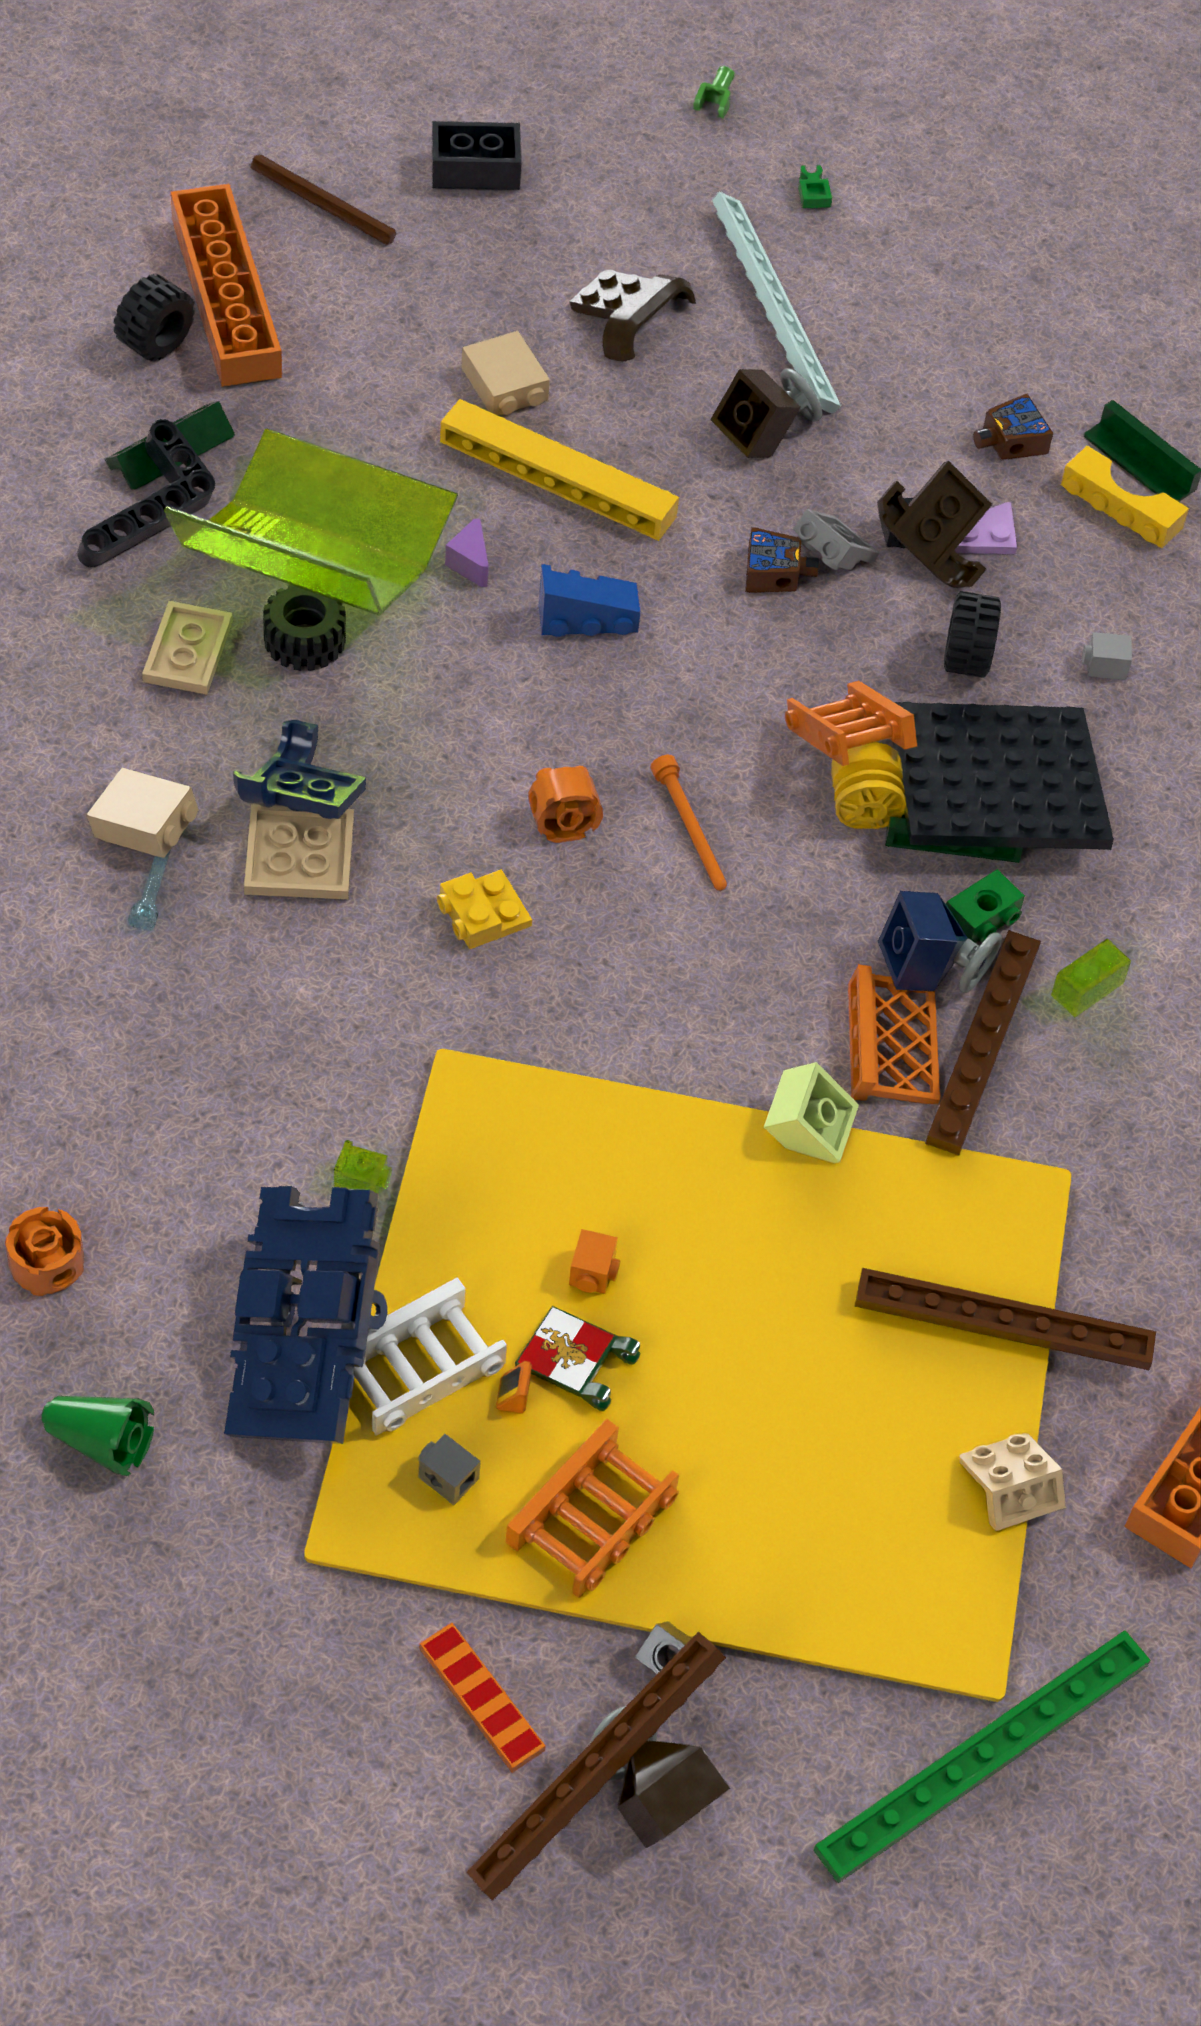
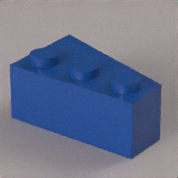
[538,564,640,637]

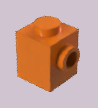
[569,1229,620,1294]

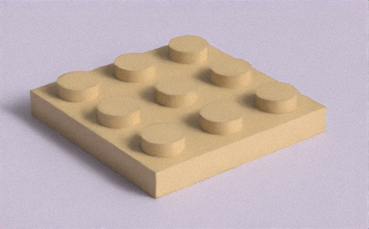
[244,804,354,899]

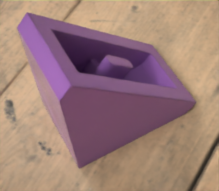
[445,519,488,587]

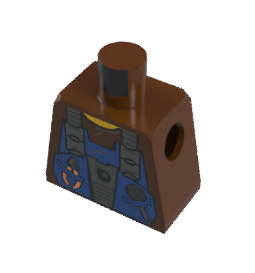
[973,393,1054,460]
[745,527,819,593]

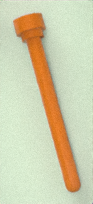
[650,754,727,891]

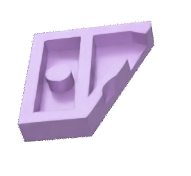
[954,502,1017,554]

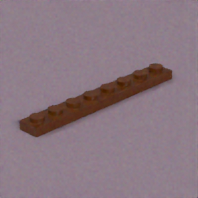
[925,930,1041,1155]
[854,1268,1156,1370]
[466,1631,726,1901]

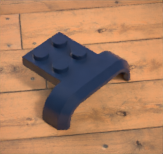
[233,720,366,819]

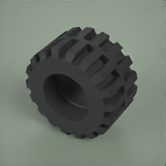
[113,274,195,361]
[263,583,346,671]
[944,591,1001,678]

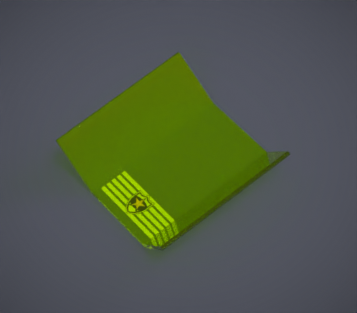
[164,428,458,616]

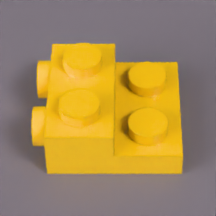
[437,869,532,949]

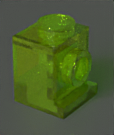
[334,1140,392,1194]

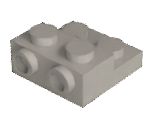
[793,509,880,570]

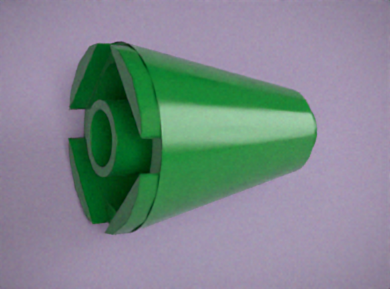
[41,1396,154,1476]

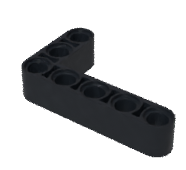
[77,419,215,567]

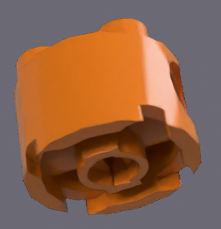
[528,766,603,843]
[5,1207,84,1296]

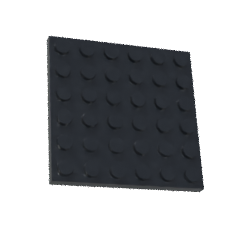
[893,702,1114,850]

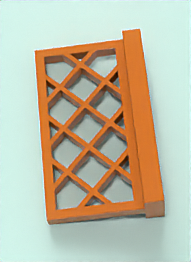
[848,964,940,1104]

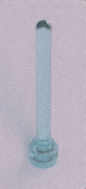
[128,848,172,931]

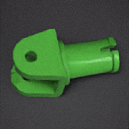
[693,66,735,119]

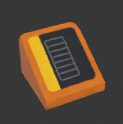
[496,1361,532,1414]

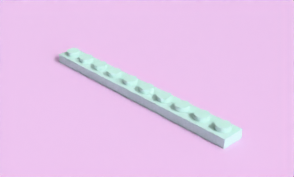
[712,192,841,414]

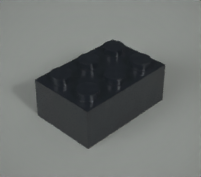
[431,121,522,190]

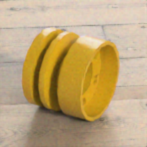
[831,742,906,829]

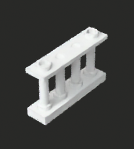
[353,1277,507,1436]

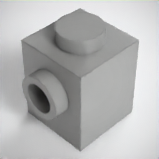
[1082,632,1132,680]

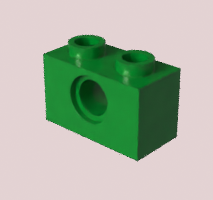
[946,869,1025,943]

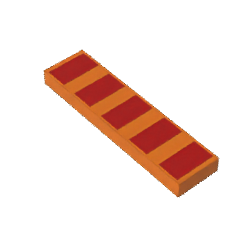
[419,1623,546,1773]

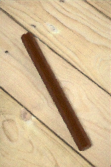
[250,155,397,245]

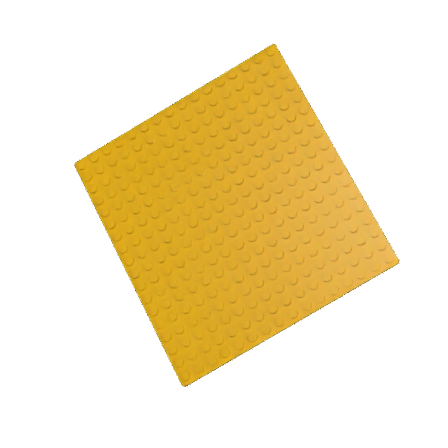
[304,1049,1071,1702]

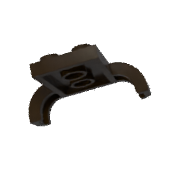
[569,270,696,362]
[877,461,993,588]

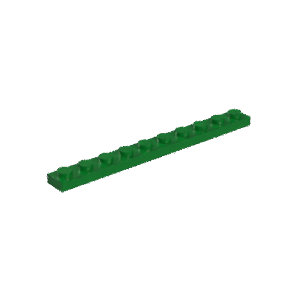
[813,1630,1151,1884]

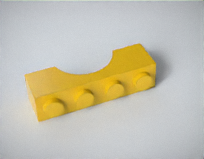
[1061,445,1189,548]

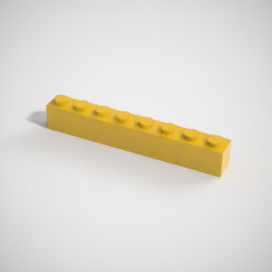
[440,399,679,541]

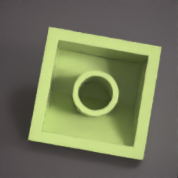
[764,1062,859,1163]

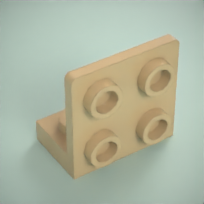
[959,1433,1066,1531]

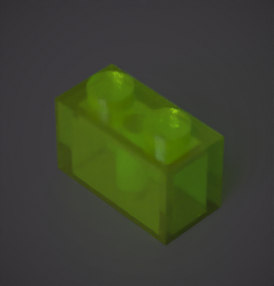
[1051,939,1131,1018]

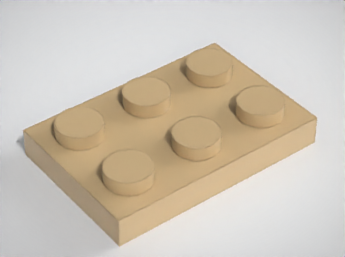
[142,601,233,695]

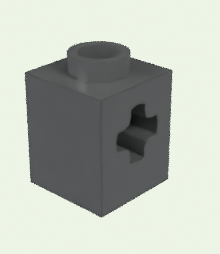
[418,1434,481,1505]

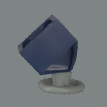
[878,891,1002,993]

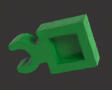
[798,165,832,208]

